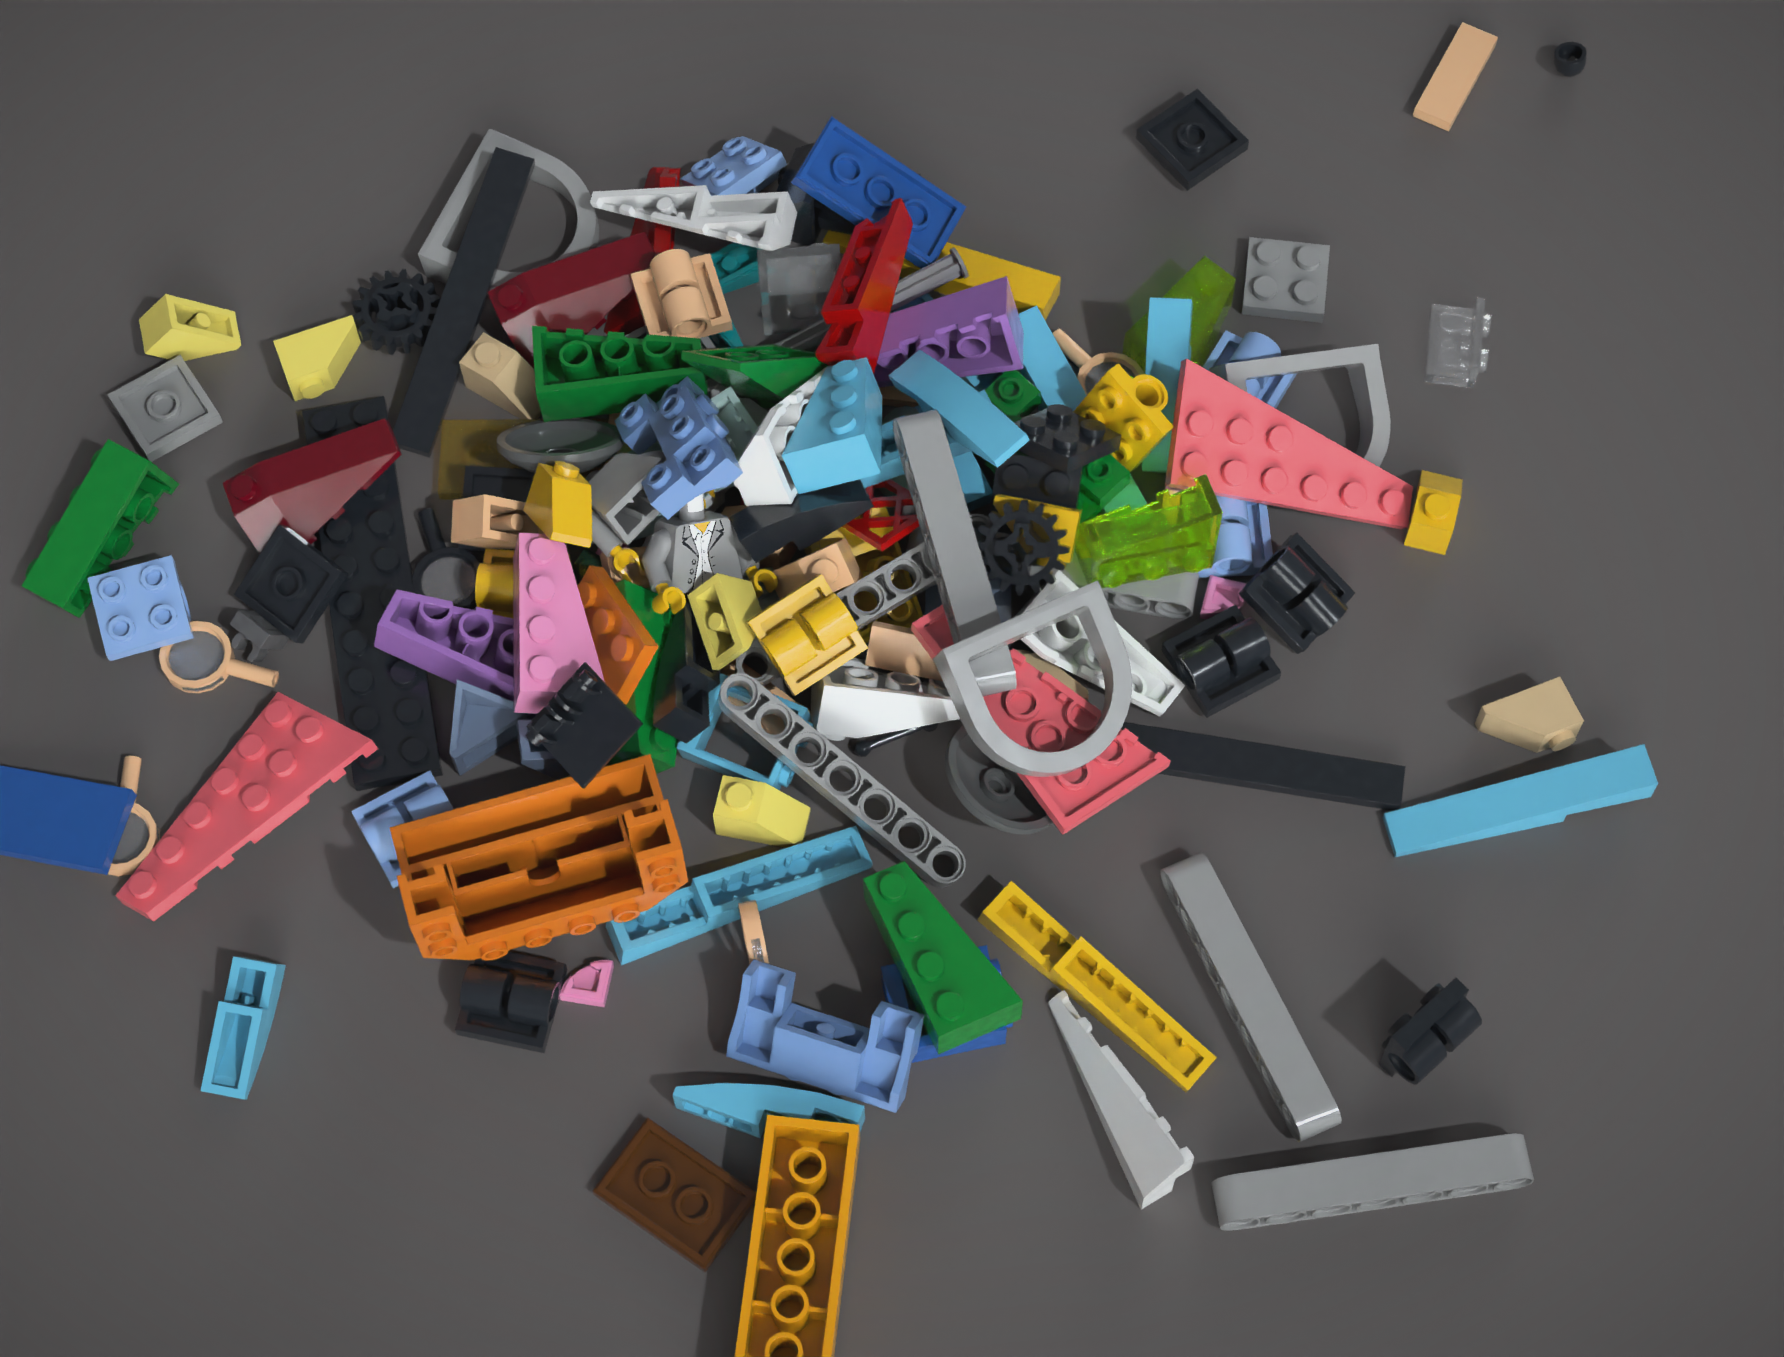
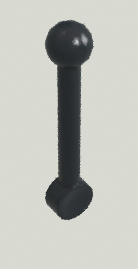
[854,723,938,757]

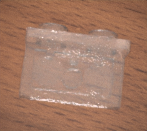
[1424,297,1491,388]

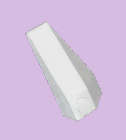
[733,365,830,506]
[810,658,960,741]

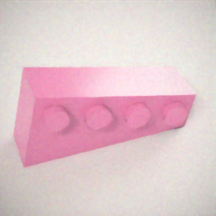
[513,532,605,714]

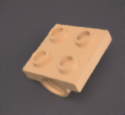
[631,249,733,338]

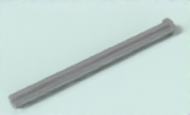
[707,247,969,399]

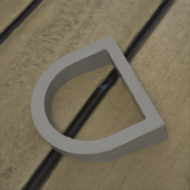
[418,129,599,300]
[1209,344,1391,467]
[933,580,1132,777]

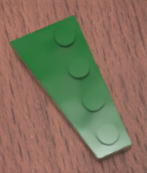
[532,326,709,422]
[21,439,179,618]
[608,579,678,774]
[863,861,1023,1054]

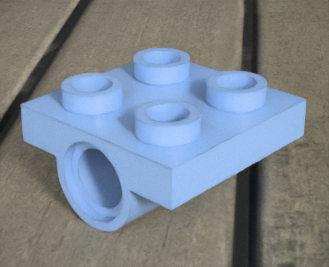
[681,136,787,196]
[1203,330,1297,409]
[1180,493,1273,578]
[87,555,194,661]
[351,770,453,888]

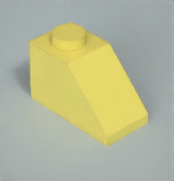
[139,294,241,361]
[273,315,361,401]
[687,573,762,671]
[713,775,811,848]

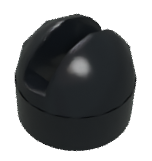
[1554,42,1587,77]

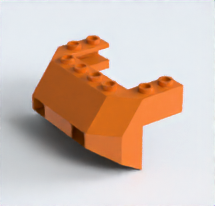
[390,754,688,961]

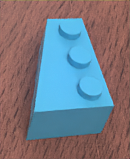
[782,357,882,494]

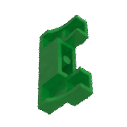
[972,370,1130,538]

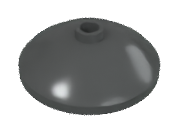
[497,419,624,473]
[944,726,1053,834]

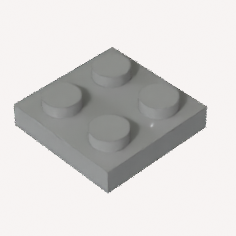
[1241,237,1330,323]
[107,355,223,462]

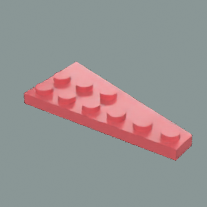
[1165,358,1413,530]
[911,605,1171,835]
[115,692,378,922]

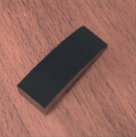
[729,479,874,563]
[653,602,720,744]

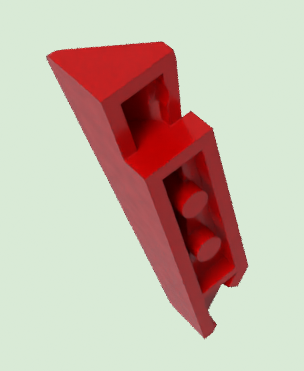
[604,167,681,335]
[815,198,913,374]

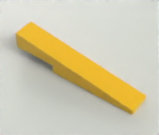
[823,230,1061,321]
[977,881,1217,1092]

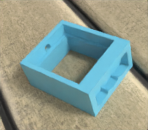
[677,673,814,790]

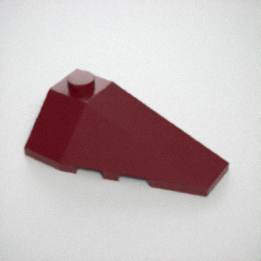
[488,231,657,369]
[222,418,402,554]

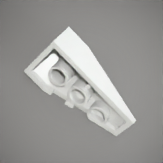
[1015,570,1185,717]

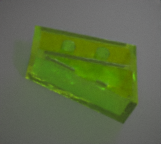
[1122,256,1236,374]
[1075,474,1223,588]

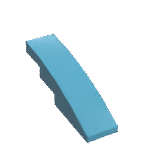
[1142,297,1193,473]
[888,350,1030,468]
[673,1083,865,1138]

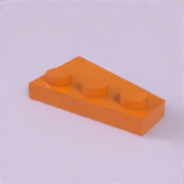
[577,565,659,705]

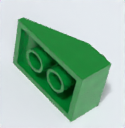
[681,344,828,408]

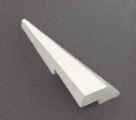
[590,185,797,251]
[1048,990,1194,1209]

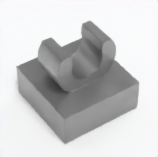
[230,610,289,662]

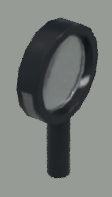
[412,508,480,610]

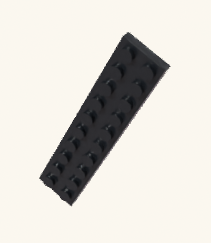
[302,396,443,791]

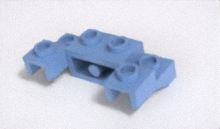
[615,376,743,520]
[726,959,924,1113]

